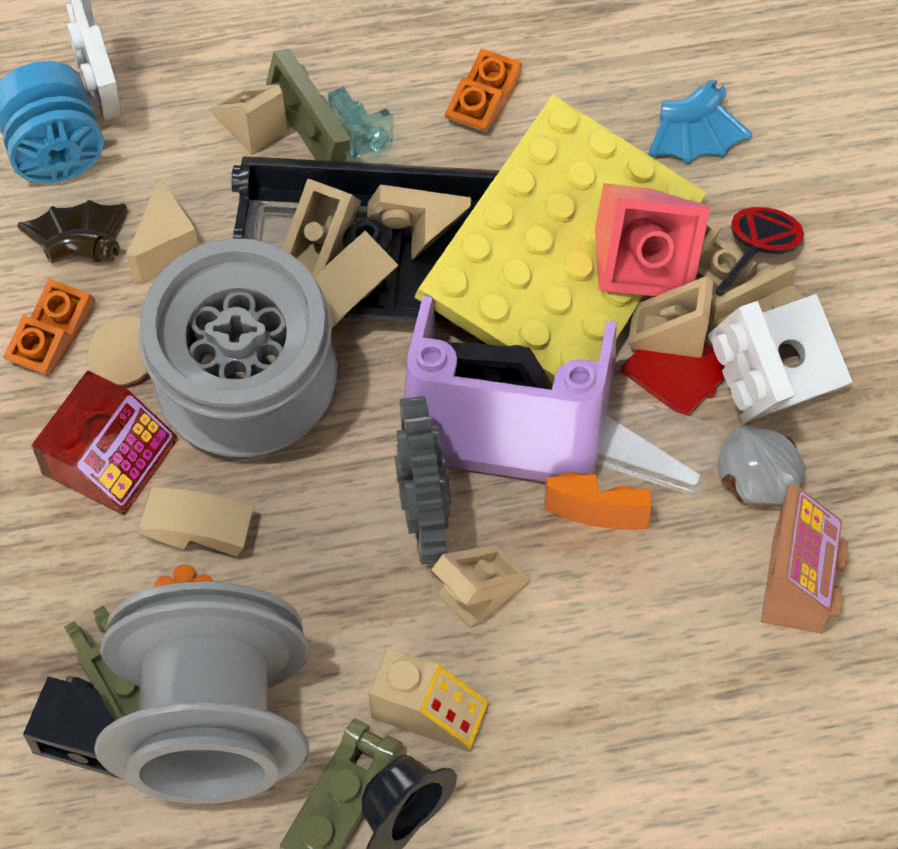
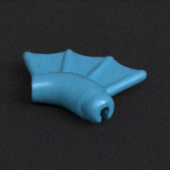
[648,80,752,164]

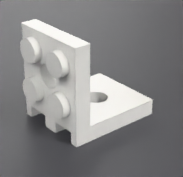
[708,294,853,424]

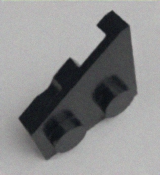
[448,342,553,390]

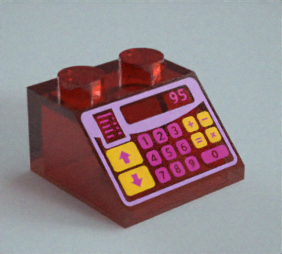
[31,370,178,516]

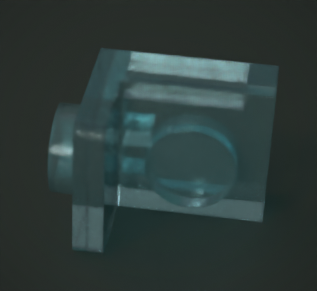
[328,86,393,158]

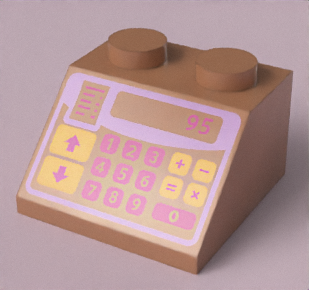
[761,485,849,634]

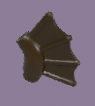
[17,200,127,264]

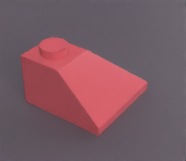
[595,183,710,296]

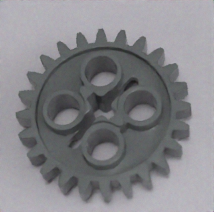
[394,396,451,565]

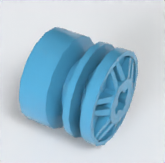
[0,61,104,183]

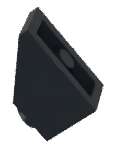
[23,676,123,780]

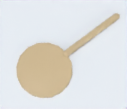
[86,316,148,386]

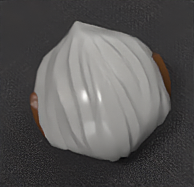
[717,427,806,505]

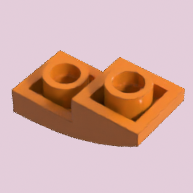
[444,48,522,132]
[3,279,96,376]
[544,472,652,530]

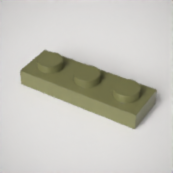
[266,48,351,162]

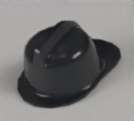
[362,754,457,849]

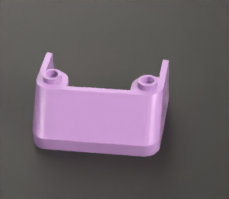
[404,296,617,482]

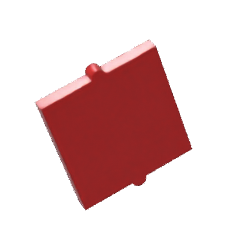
[620,342,725,420]

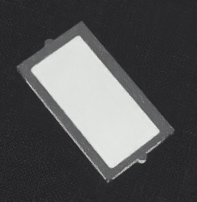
[597,391,725,498]

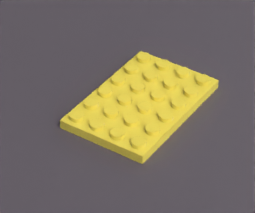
[414,95,707,384]

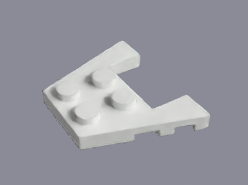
[66,0,121,121]

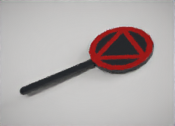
[716,207,804,296]

